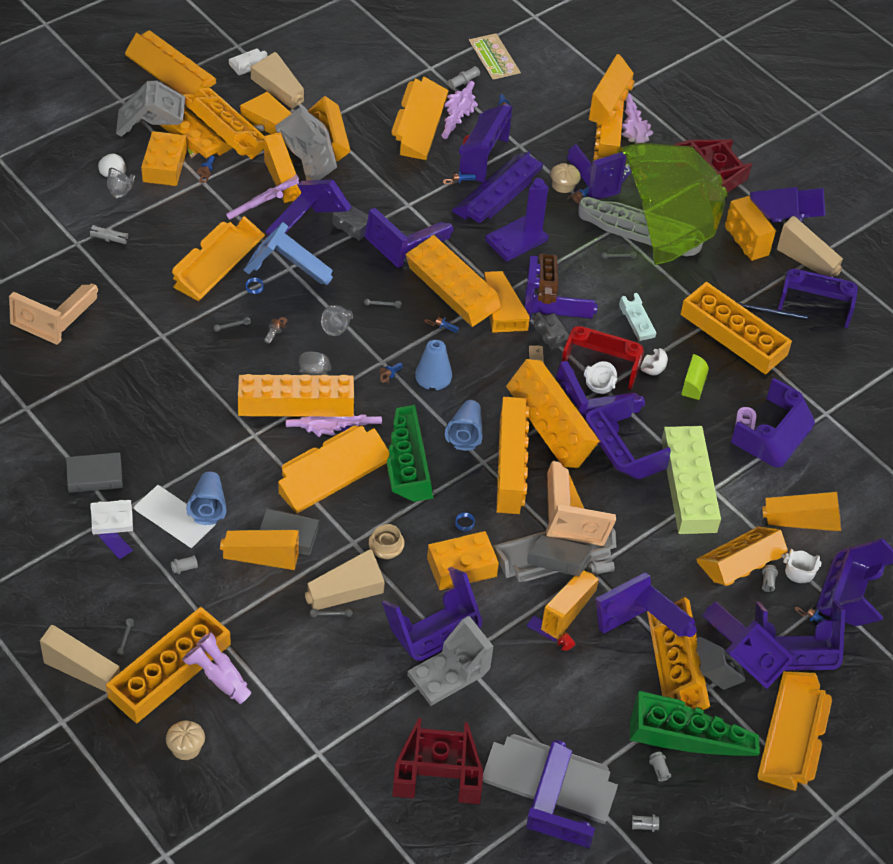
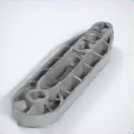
[578,197,704,256]

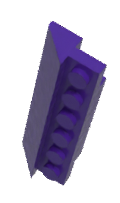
[452,151,543,223]

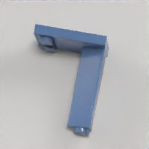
[244,222,333,285]

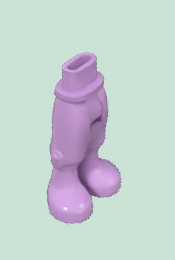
[182,632,251,704]

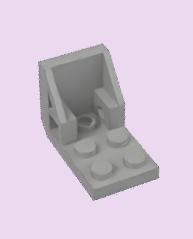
[116,81,185,137]
[275,107,337,181]
[407,616,493,706]

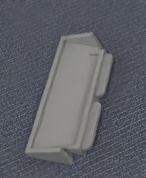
[493,528,616,582]
[482,734,618,824]

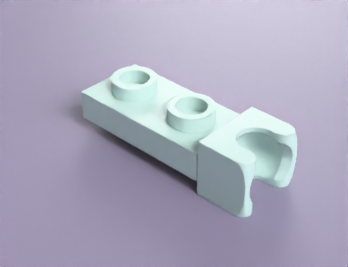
[619,293,656,341]

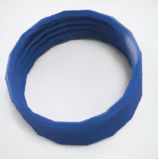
[245,278,264,294]
[455,512,475,532]

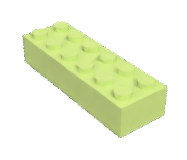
[661,426,721,534]

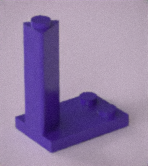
[567,144,627,200]
[485,178,549,262]
[266,179,352,237]
[364,208,454,268]
[524,256,598,320]
[555,361,645,420]
[596,572,697,637]
[702,602,795,689]
[526,740,595,848]

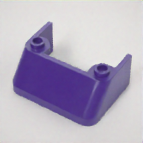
[459,104,513,183]
[750,187,826,222]
[778,269,858,328]
[731,378,815,467]
[585,395,671,479]
[817,538,893,626]
[382,567,482,661]
[755,600,845,671]

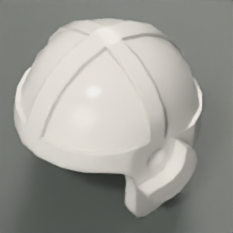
[584,362,618,394]
[784,549,821,583]

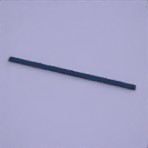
[737,302,808,319]

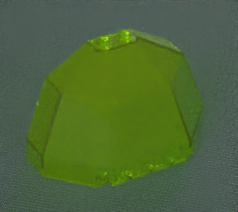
[617,143,727,265]

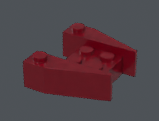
[670,139,752,203]
[392,718,483,804]

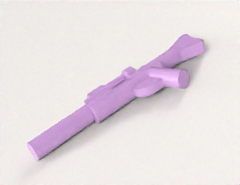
[226,174,299,220]

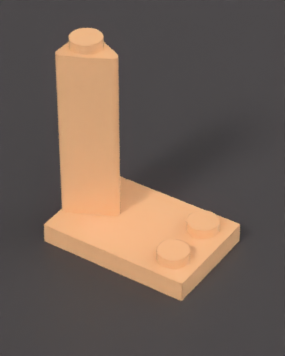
[9,284,98,345]
[546,461,616,546]

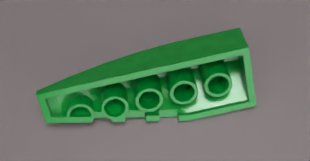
[387,405,433,502]
[630,691,760,756]

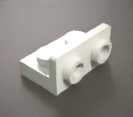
[229,48,267,75]
[90,500,133,534]

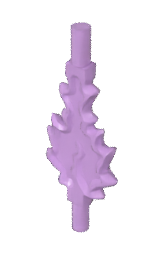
[442,81,478,139]
[621,94,653,155]
[286,415,382,437]

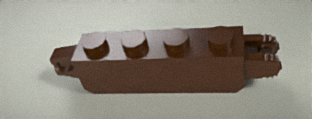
[537,253,558,304]

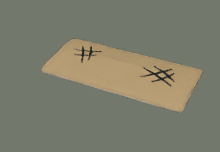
[529,346,544,363]

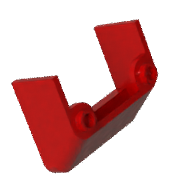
[562,326,645,390]

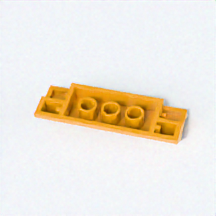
[125,30,216,95]
[182,88,264,160]
[149,106,233,158]
[647,597,710,710]

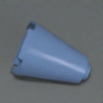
[415,340,452,390]
[445,400,483,451]
[186,472,227,525]

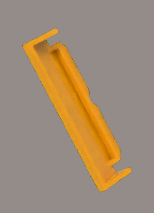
[392,76,448,160]
[172,216,265,301]
[278,426,389,514]
[757,671,832,791]

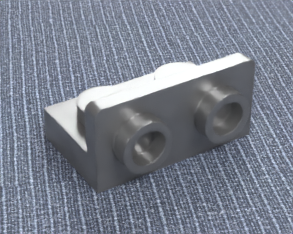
[534,312,569,350]

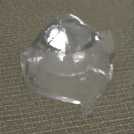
[107,167,135,198]
[321,305,353,336]
[299,351,331,375]

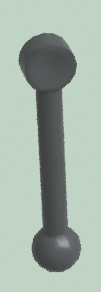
[601,251,637,259]
[364,299,402,308]
[213,317,251,332]
[310,609,353,618]
[117,618,134,656]

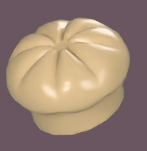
[550,163,581,193]
[368,524,405,559]
[166,720,205,760]

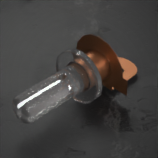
[264,317,287,344]

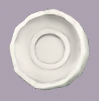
[98,154,127,179]
[641,348,668,375]

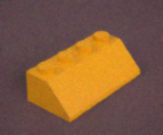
[589,54,635,126]
[307,96,351,162]
[696,526,788,586]

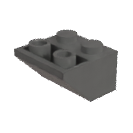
[696,637,745,690]

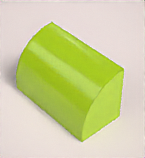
[681,354,709,400]

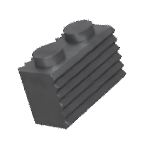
[333,205,368,241]

